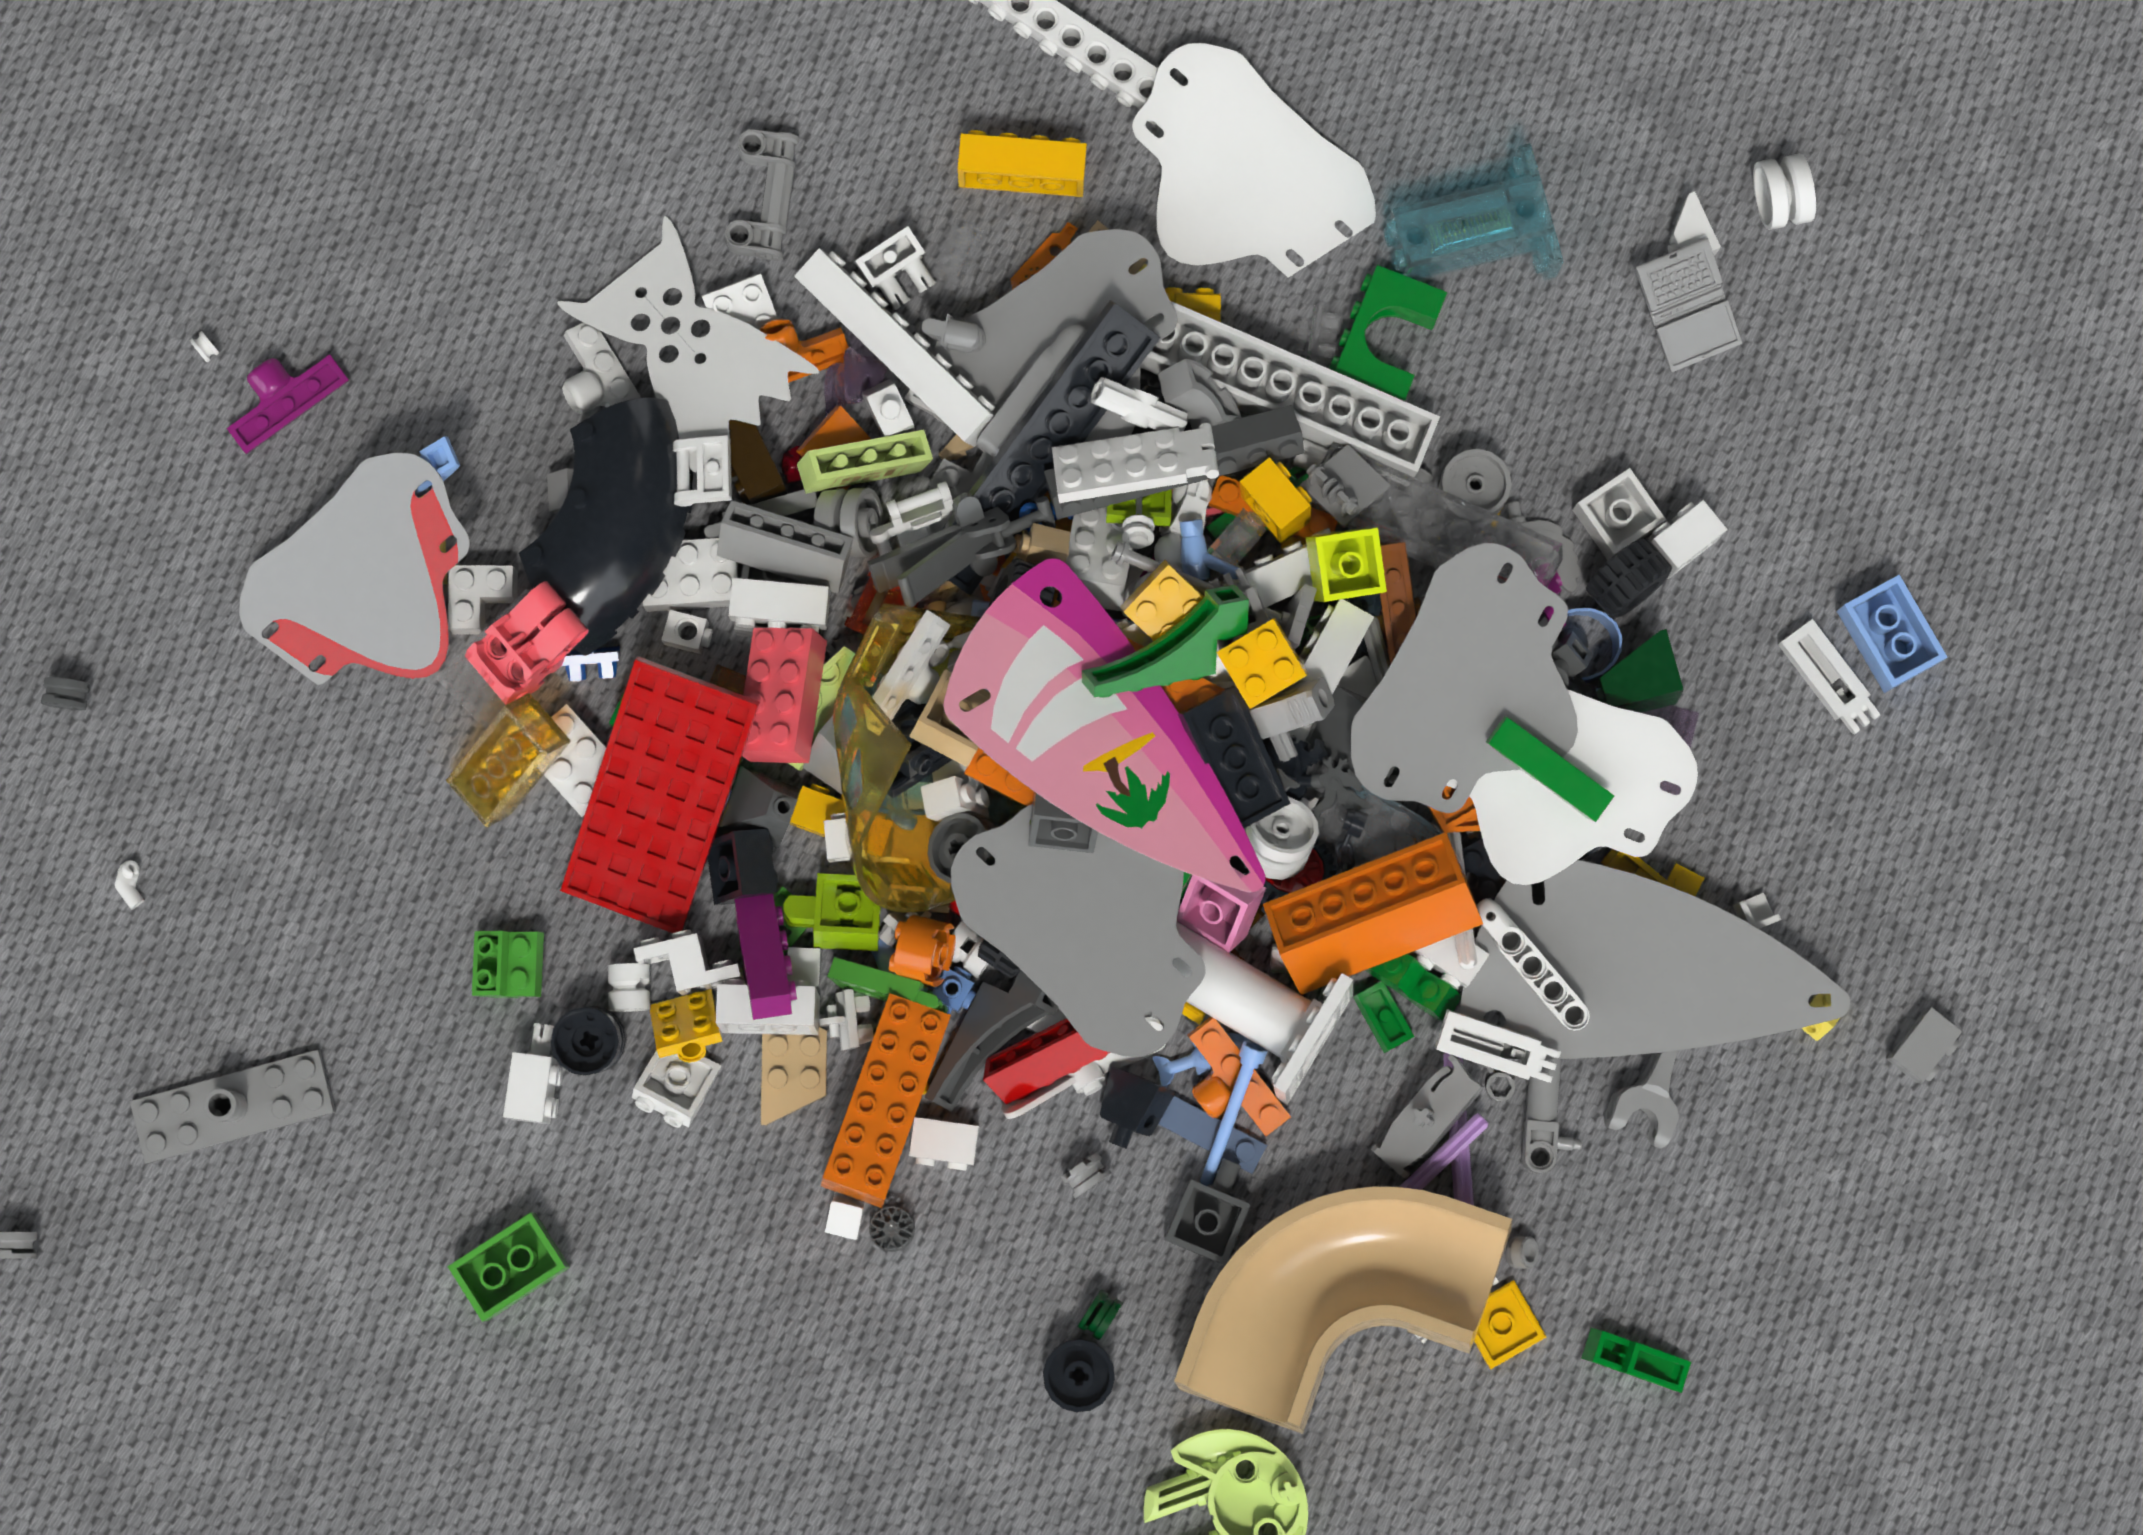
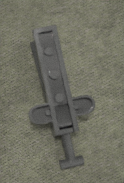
[867,492,1056,608]

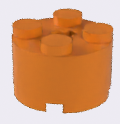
[889,915,956,987]

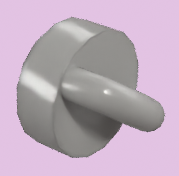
[1506,1236,1539,1269]

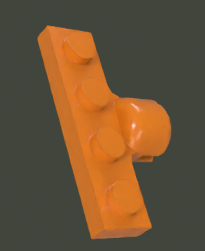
[759,318,852,383]
[1187,1017,1291,1136]

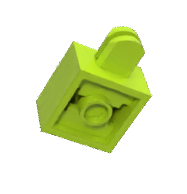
[783,873,882,951]

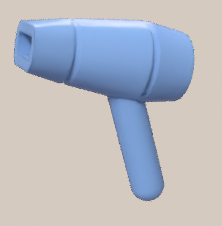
[1179,519,1239,581]

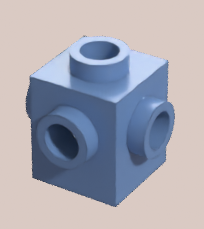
[928,966,977,1014]

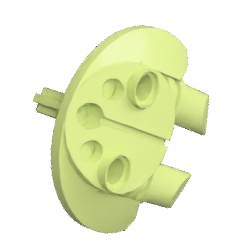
[1143,1429,1308,1535]

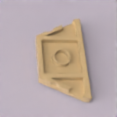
[761,1027,827,1125]

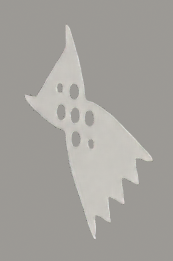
[557,216,819,473]

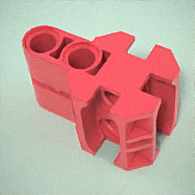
[465,581,589,705]

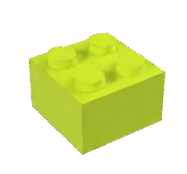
[1306,527,1387,602]

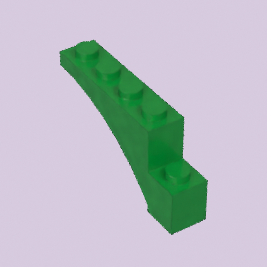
[1082,585,1249,698]
[1365,954,1461,1023]

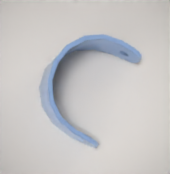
[1567,608,1622,683]

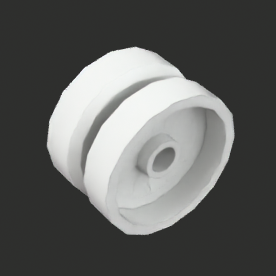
[1753,153,1816,230]
[1244,797,1319,880]

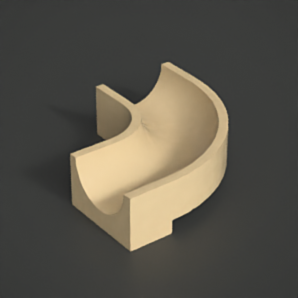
[1174,1187,1512,1434]

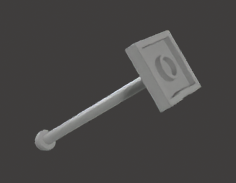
[1111,541,1317,650]

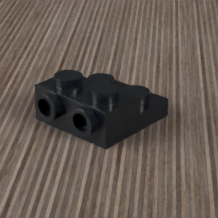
[865,699,949,778]

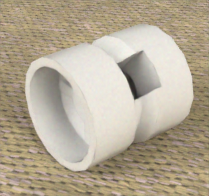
[952,921,989,979]
[608,963,651,1012]

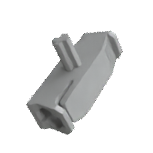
[1244,677,1335,762]
[1371,1055,1485,1179]

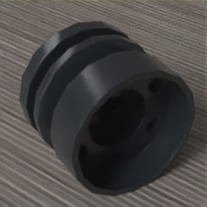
[551,1006,627,1076]

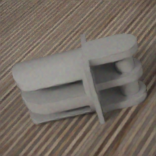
[922,314,986,352]

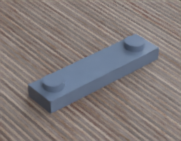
[1159,1096,1267,1174]

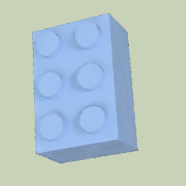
[1837,575,1948,693]

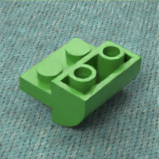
[472,931,544,998]

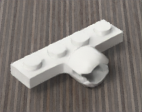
[562,323,641,414]
[858,610,951,736]

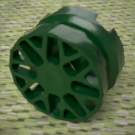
[1077,1289,1123,1340]

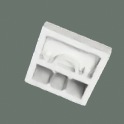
[633,930,745,996]

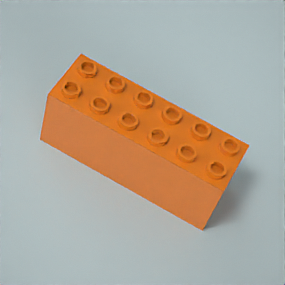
[1263,832,1483,995]
[821,993,951,1208]

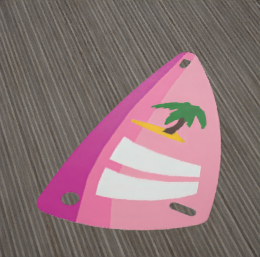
[943,558,1266,892]

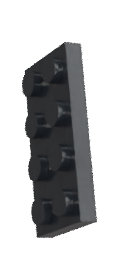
[1178,686,1291,828]

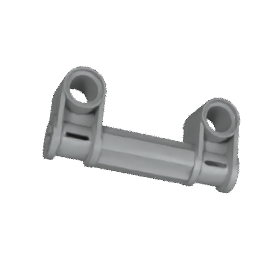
[725,129,799,261]

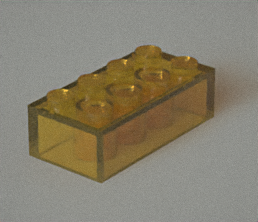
[445,693,571,828]

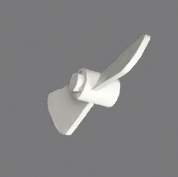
[1001,1017,1166,1119]

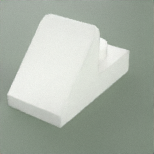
[825,1192,866,1240]

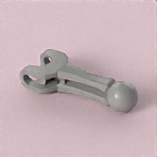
[1604,1050,1679,1149]

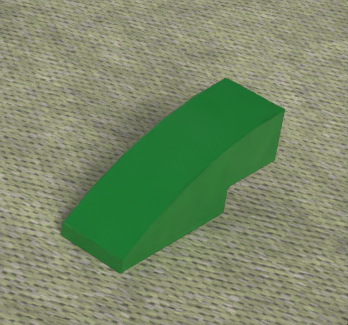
[1581,1328,1691,1393]

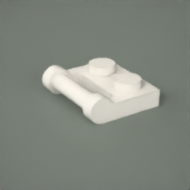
[673,435,732,506]

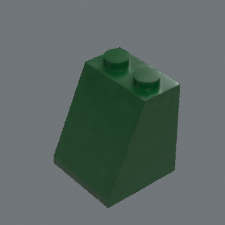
[1591,629,1684,713]

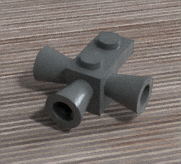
[1538,614,1594,698]

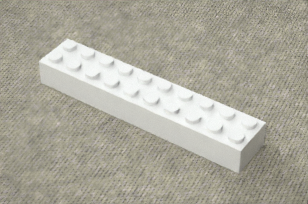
[1140,301,1440,483]

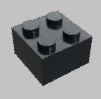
[708,829,778,906]

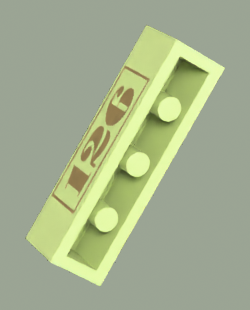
[797,430,933,494]

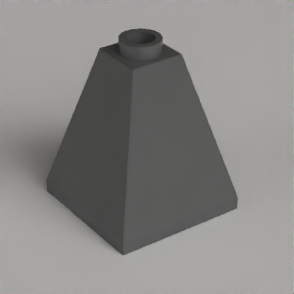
[719,766,800,848]

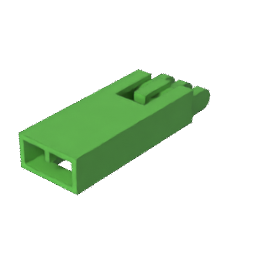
[827,957,948,1013]

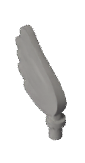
[1507,501,1581,593]

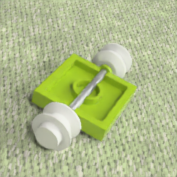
[1106,489,1172,549]

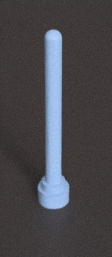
[1200,1041,1268,1186]

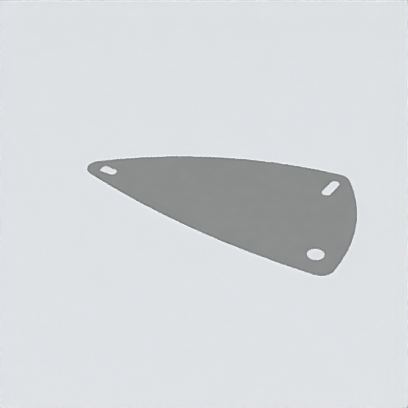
[1460,860,1851,1059]

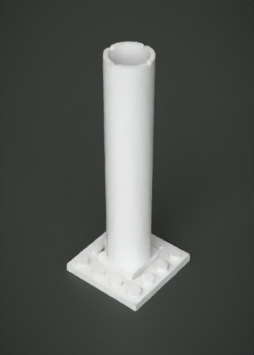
[1173,922,1353,1105]

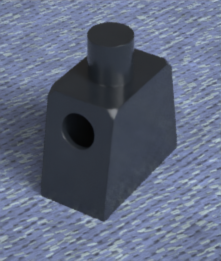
[1100,1066,1176,1149]

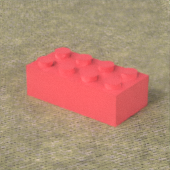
[742,628,827,763]

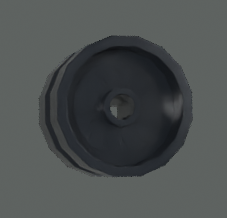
[1043,1339,1115,1413]

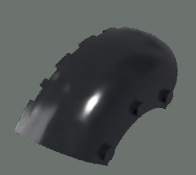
[519,398,695,657]

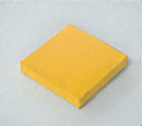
[1474,1280,1546,1370]

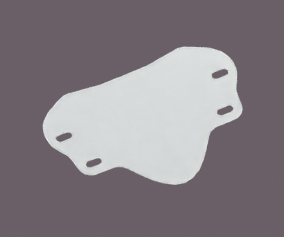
[1132,43,1376,278]
[1446,689,1698,885]

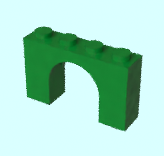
[1329,265,1447,401]

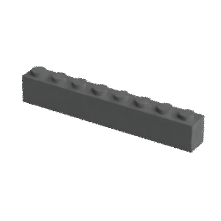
[1044,405,1304,520]

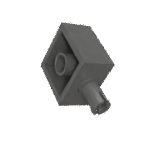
[1164,1158,1250,1265]

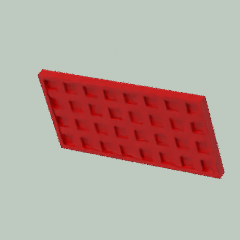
[560,656,760,933]

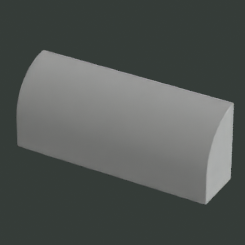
[717,500,853,593]

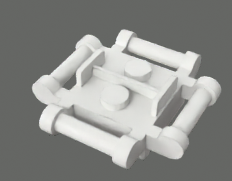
[869,481,956,602]

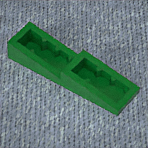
[1485,716,1614,822]

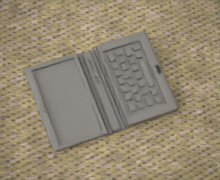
[1635,238,1742,373]

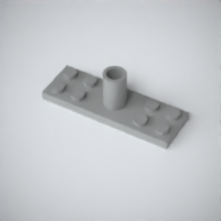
[130,1050,336,1164]

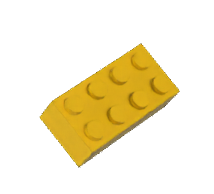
[958,130,1087,197]

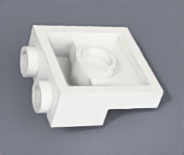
[632,1050,721,1128]

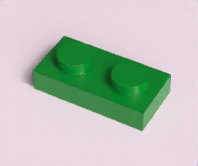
[1353,982,1414,1053]

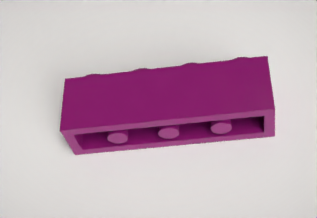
[734,894,797,1020]

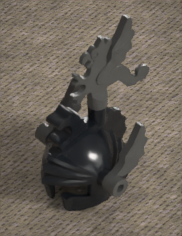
[1264,735,1373,828]

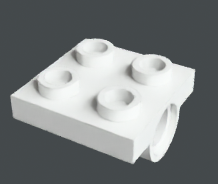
[701,273,778,330]

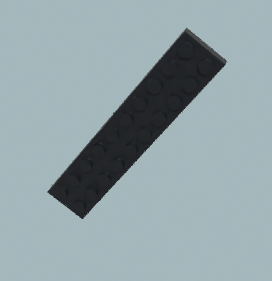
[941,300,1161,596]

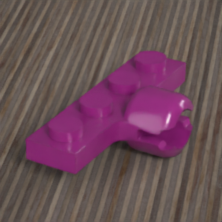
[226,354,349,455]

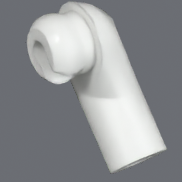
[115,860,145,910]

